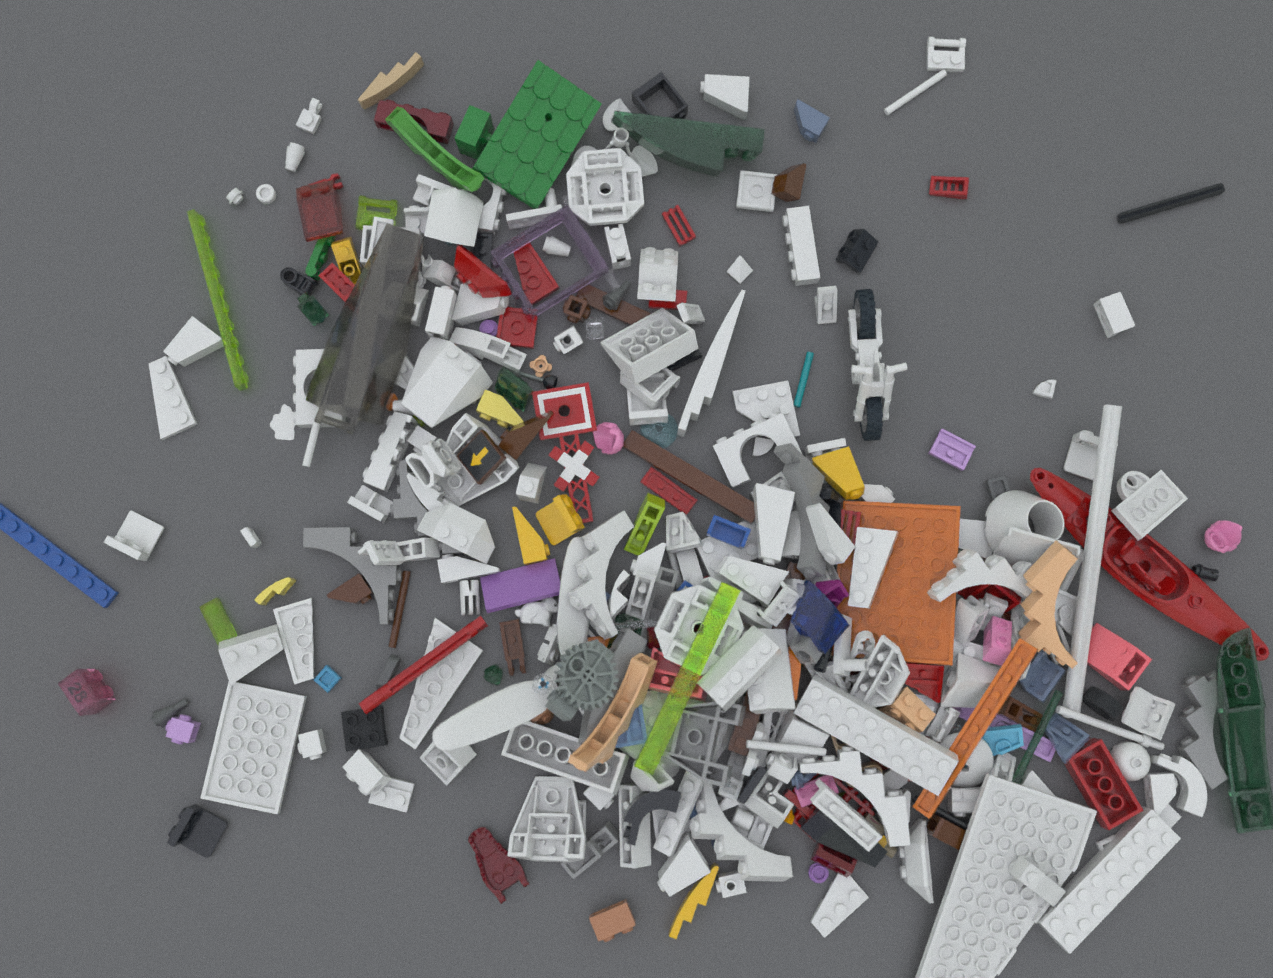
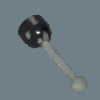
[513,371,558,389]

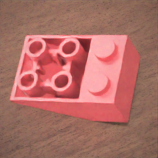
[1087,623,1152,691]

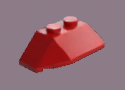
[454,244,512,298]

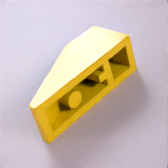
[512,507,550,565]

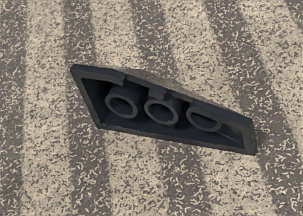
[800,808,887,867]

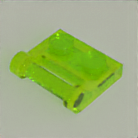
[355,195,398,230]

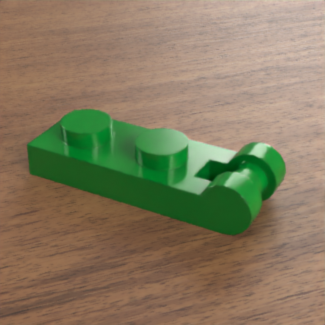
[305,226,335,281]

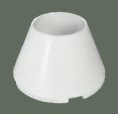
[984,490,1064,552]

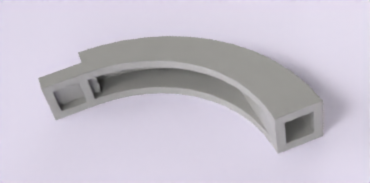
[640,566,679,657]

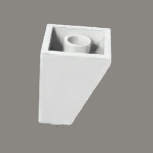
[941,652,1000,708]
[772,703,829,771]

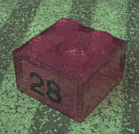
[58,669,116,716]

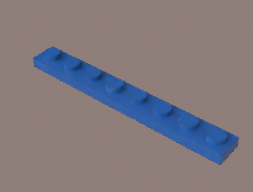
[0,503,119,608]

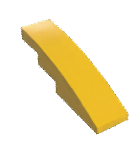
[668,863,719,939]

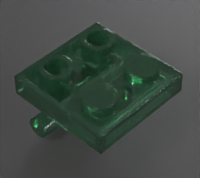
[494,366,534,412]

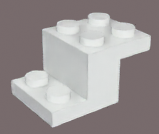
[637,247,678,301]

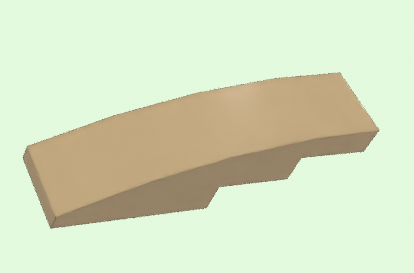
[358,52,424,110]

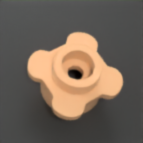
[530,355,552,377]

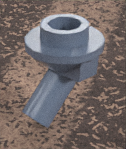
[791,770,817,790]

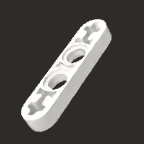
[842,630,875,693]

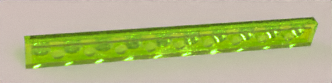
[187,209,249,391]
[634,581,741,775]

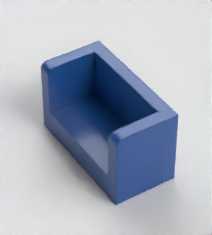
[706,515,751,550]

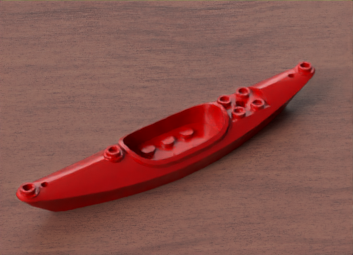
[1030,467,1269,661]

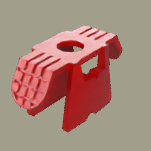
[1120,539,1178,595]

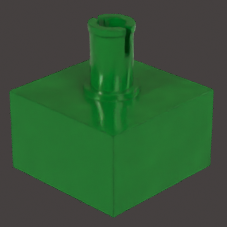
[454,105,494,160]

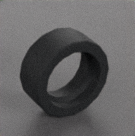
[1082,686,1123,721]

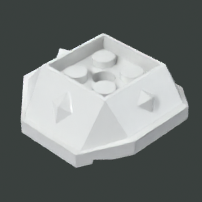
[566,148,644,226]
[654,584,744,675]

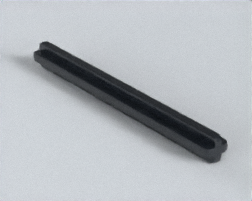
[1117,183,1225,224]

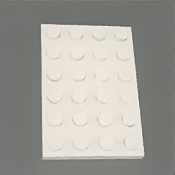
[201,681,307,814]

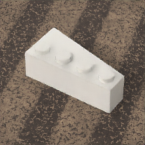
[848,527,899,609]

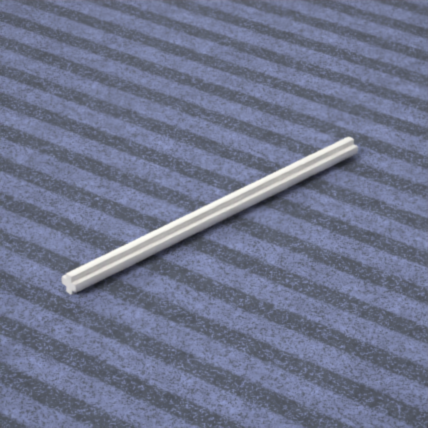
[1062,405,1122,718]

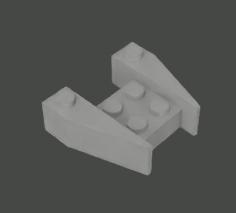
[659,702,746,787]

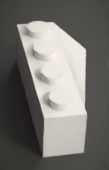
[362,411,418,492]

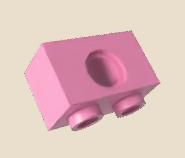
[982,616,1012,666]

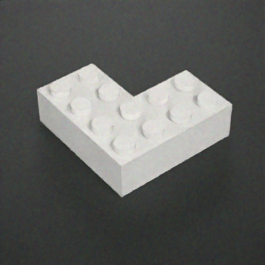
[696,520,758,604]

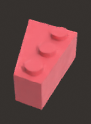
[648,647,707,702]

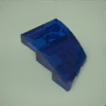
[791,580,849,653]

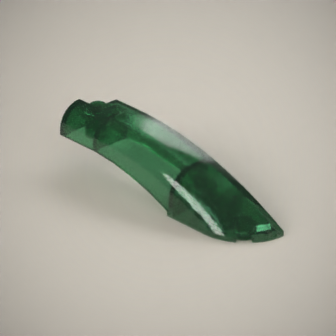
[1216,628,1273,834]

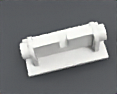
[537,624,559,666]
[924,706,961,744]

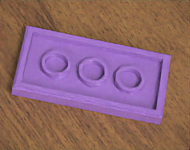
[480,558,560,613]

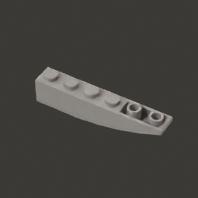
[578,628,647,745]

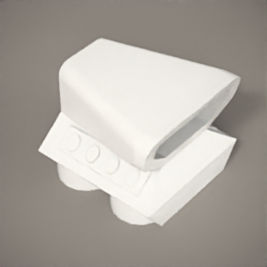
[405,438,461,489]

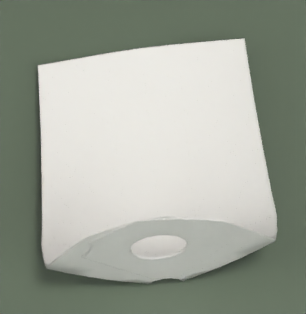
[424,187,483,247]

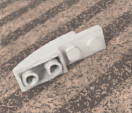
[449,327,527,373]
[407,472,454,511]

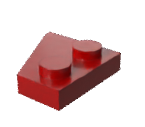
[905,662,944,703]

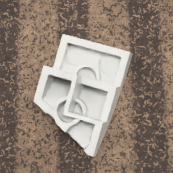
[607,570,630,623]

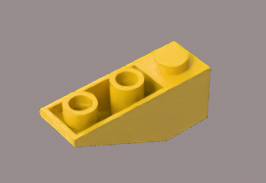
[331,237,364,292]

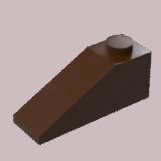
[498,411,554,460]
[998,696,1049,736]

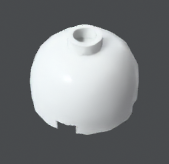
[1110,741,1151,781]

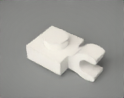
[296,98,322,134]

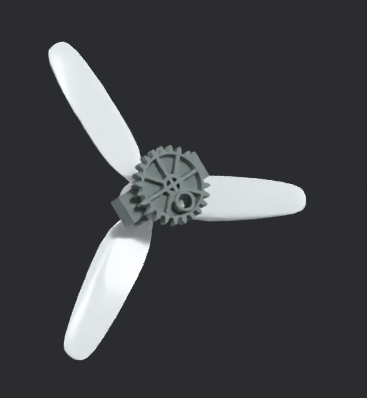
[432,537,680,778]

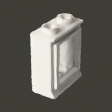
[620,367,680,410]

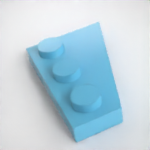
[965,724,1024,768]

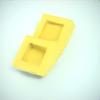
[254,577,296,606]

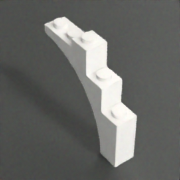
[567,511,634,640]
[927,549,1033,602]
[798,745,910,847]
[690,782,793,882]

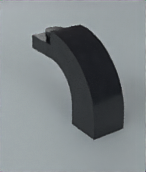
[623,788,681,846]

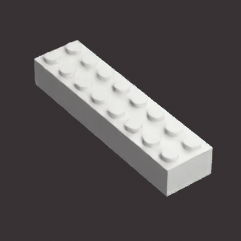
[794,674,958,796]
[1038,806,1181,954]

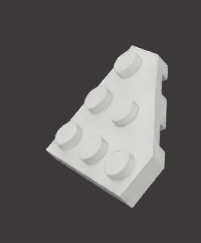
[732,380,800,437]

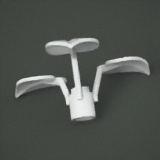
[571,98,658,177]

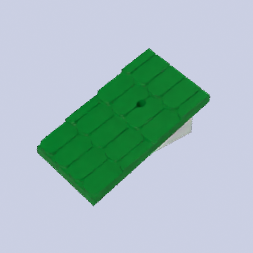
[472,60,602,209]

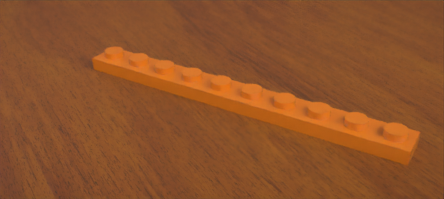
[913,638,1039,819]

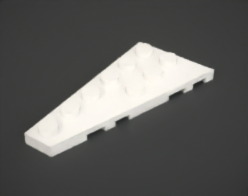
[400,618,484,749]

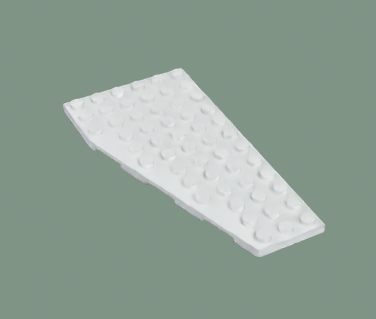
[915,773,1097,978]

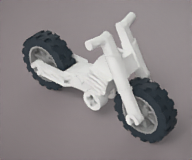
[848,289,907,441]

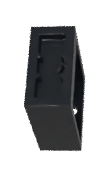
[632,72,688,134]

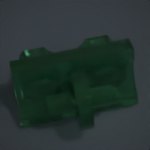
[297,292,329,326]

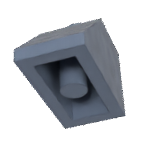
[794,99,830,143]

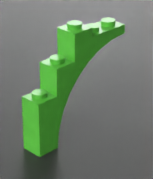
[385,107,485,192]

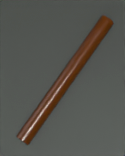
[388,570,411,648]

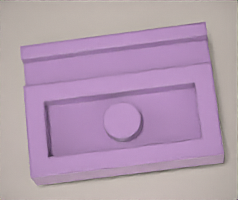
[928,429,976,471]

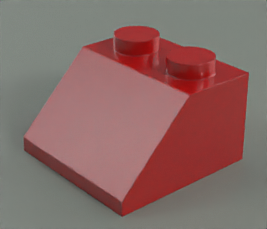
[964,584,1021,614]

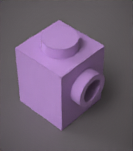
[165,714,201,744]

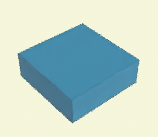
[313,665,342,693]

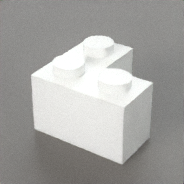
[744,772,794,829]

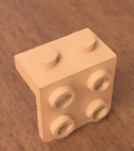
[878,687,936,733]

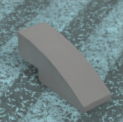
[561,821,620,879]

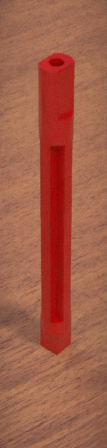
[359,616,488,714]

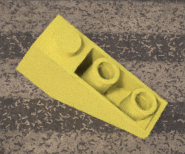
[476,389,524,428]

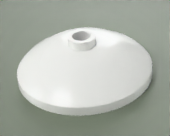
[939,732,994,788]

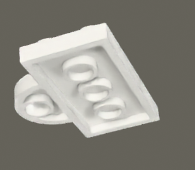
[1111,470,1188,541]

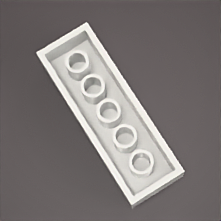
[501,721,629,795]

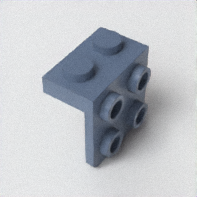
[1020,649,1066,703]

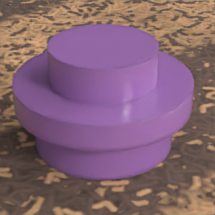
[479,320,498,337]
[808,862,829,883]

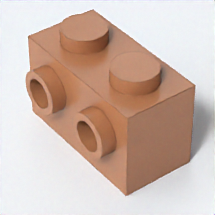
[589,899,636,942]

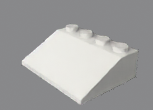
[600,308,698,384]

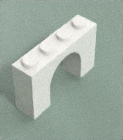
[293,348,346,428]
[713,412,802,488]

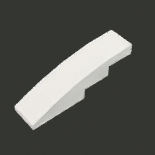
[701,577,772,629]

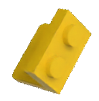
[536,494,585,545]

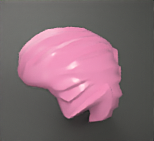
[593,422,624,455]
[1204,520,1242,553]

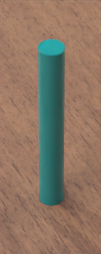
[794,352,814,408]

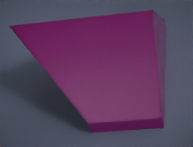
[806,579,850,617]

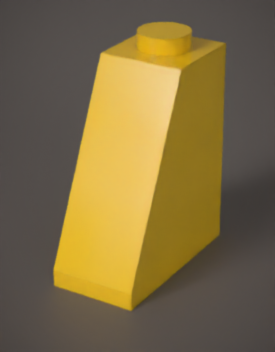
[812,446,865,500]

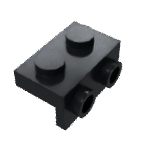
[836,229,879,273]

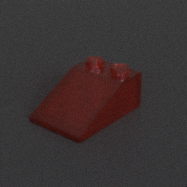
[296,180,343,242]

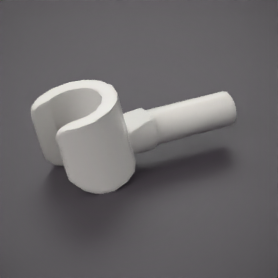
[419,254,433,275]

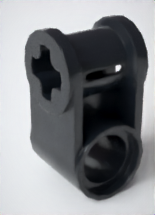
[280,267,319,300]

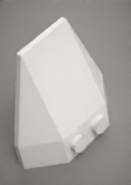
[401,336,493,428]
[437,413,519,507]
[508,776,586,862]

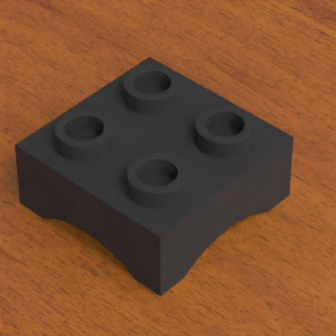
[341,705,388,752]

